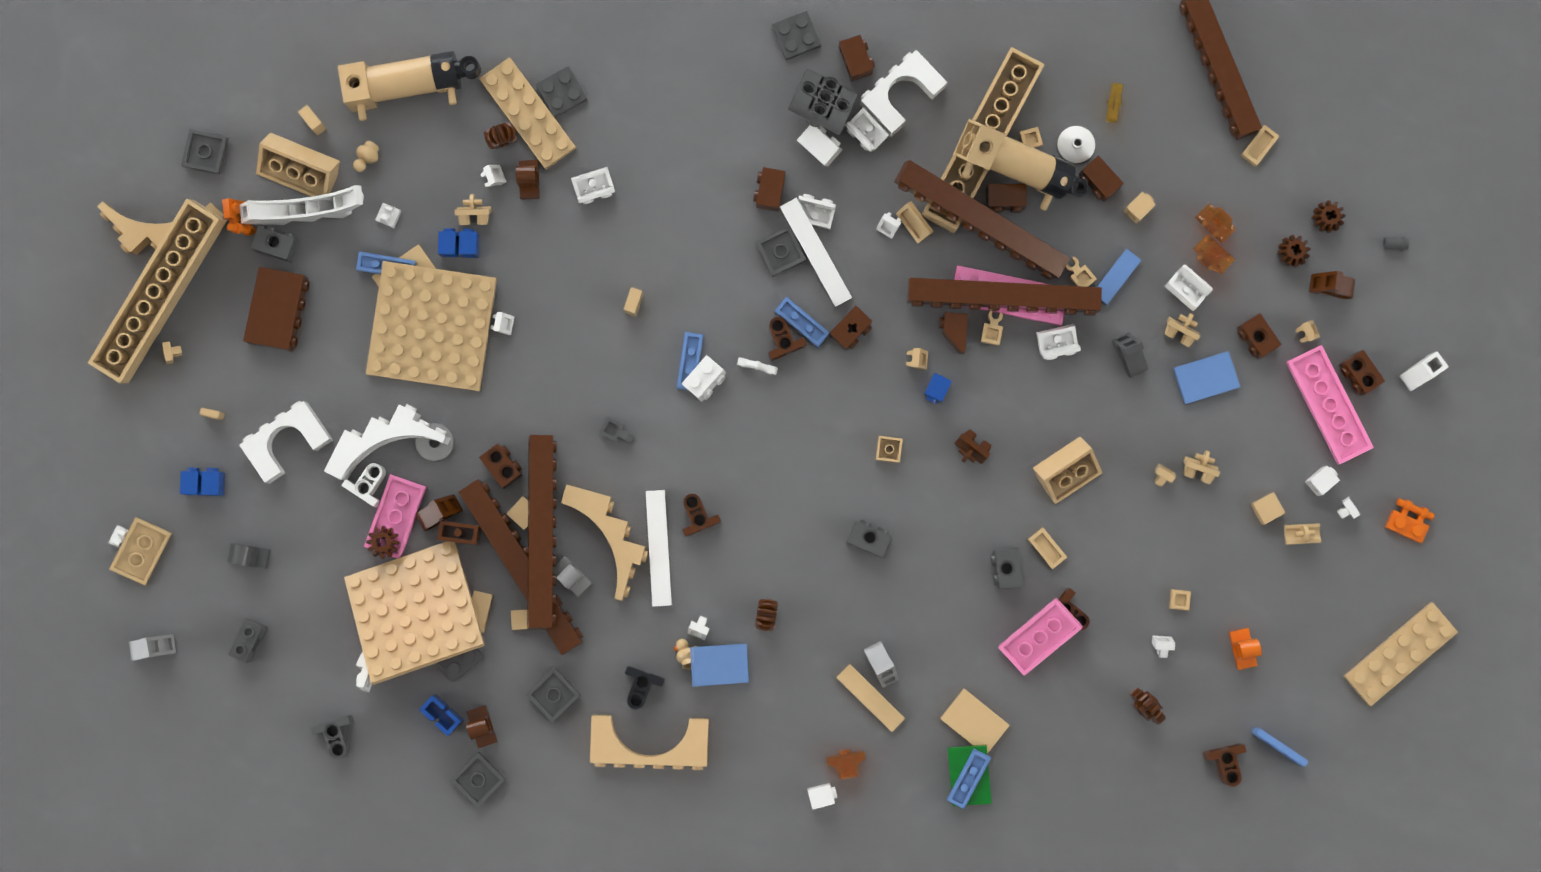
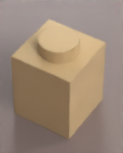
[1123,191,1156,224]

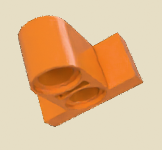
[1228,628,1262,670]

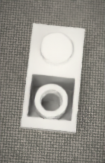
[1399,351,1449,391]

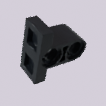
[625,666,665,710]

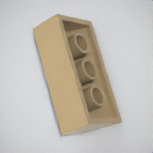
[256,133,340,197]

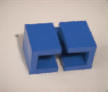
[438,228,480,258]
[180,468,225,496]
[419,694,464,736]

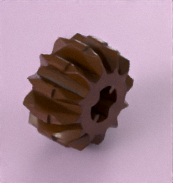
[484,123,517,149]
[1311,200,1346,233]
[1277,235,1311,268]
[366,526,400,559]
[755,599,778,631]

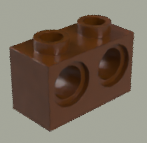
[1339,350,1385,396]
[479,443,523,489]

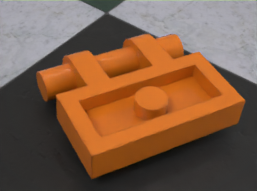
[222,198,257,236]
[1384,498,1435,544]

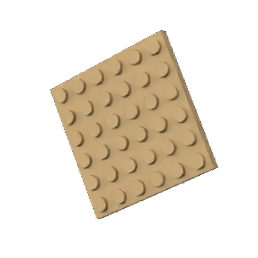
[366,261,497,391]
[344,541,485,685]

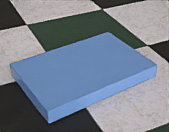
[1173,351,1240,404]
[690,644,749,687]

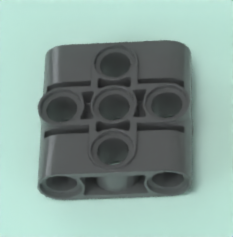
[788,68,858,135]

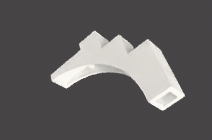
[240,185,364,225]
[324,404,451,481]

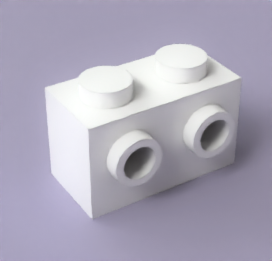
[797,125,843,167]

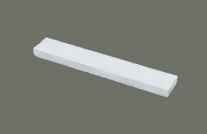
[780,197,852,307]
[646,490,672,607]

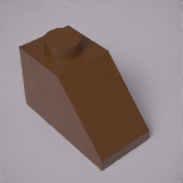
[939,312,968,354]

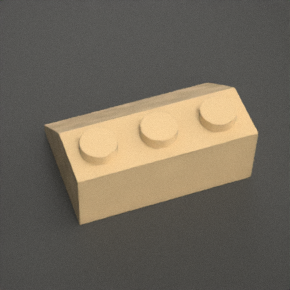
[1033,437,1102,504]

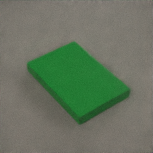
[948,744,992,806]

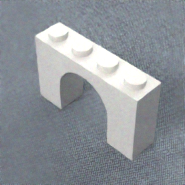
[860,50,947,137]
[239,401,333,484]

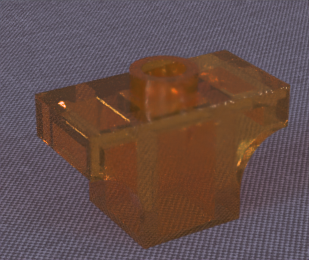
[1194,203,1236,244]
[1193,234,1236,274]
[825,749,866,780]

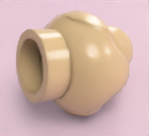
[353,141,379,172]
[673,639,697,670]

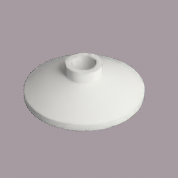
[1057,126,1095,163]

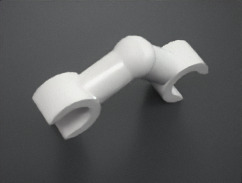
[737,357,778,375]

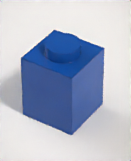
[924,373,952,404]

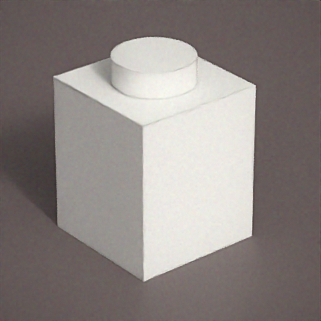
[1305,466,1340,496]
[807,783,838,810]

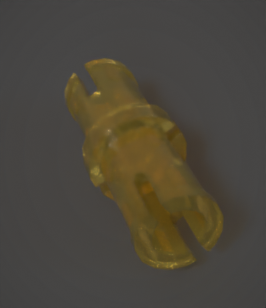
[1106,83,1123,123]

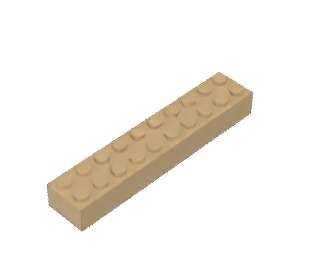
[922,47,1045,234]
[88,199,227,384]

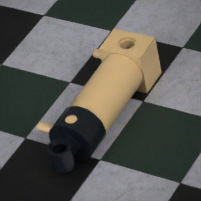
[338,51,481,121]
[953,119,1089,211]

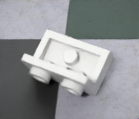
[845,107,891,152]
[571,167,615,204]
[798,194,836,230]
[1164,264,1213,311]
[1036,324,1081,360]
[682,355,726,402]

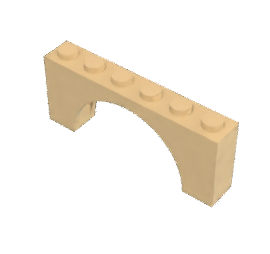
[590,714,709,770]

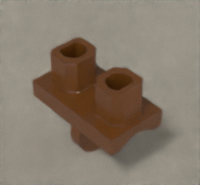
[954,429,991,464]

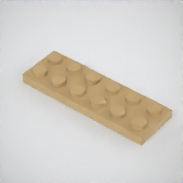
[479,57,576,170]
[1344,602,1458,706]

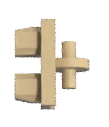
[454,194,492,225]
[1164,313,1200,347]
[1183,450,1220,484]
[1284,523,1321,545]

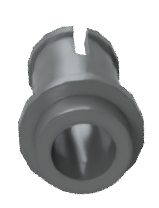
[1383,236,1409,252]

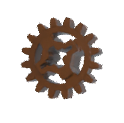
[1129,687,1166,725]

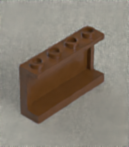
[243,267,310,352]

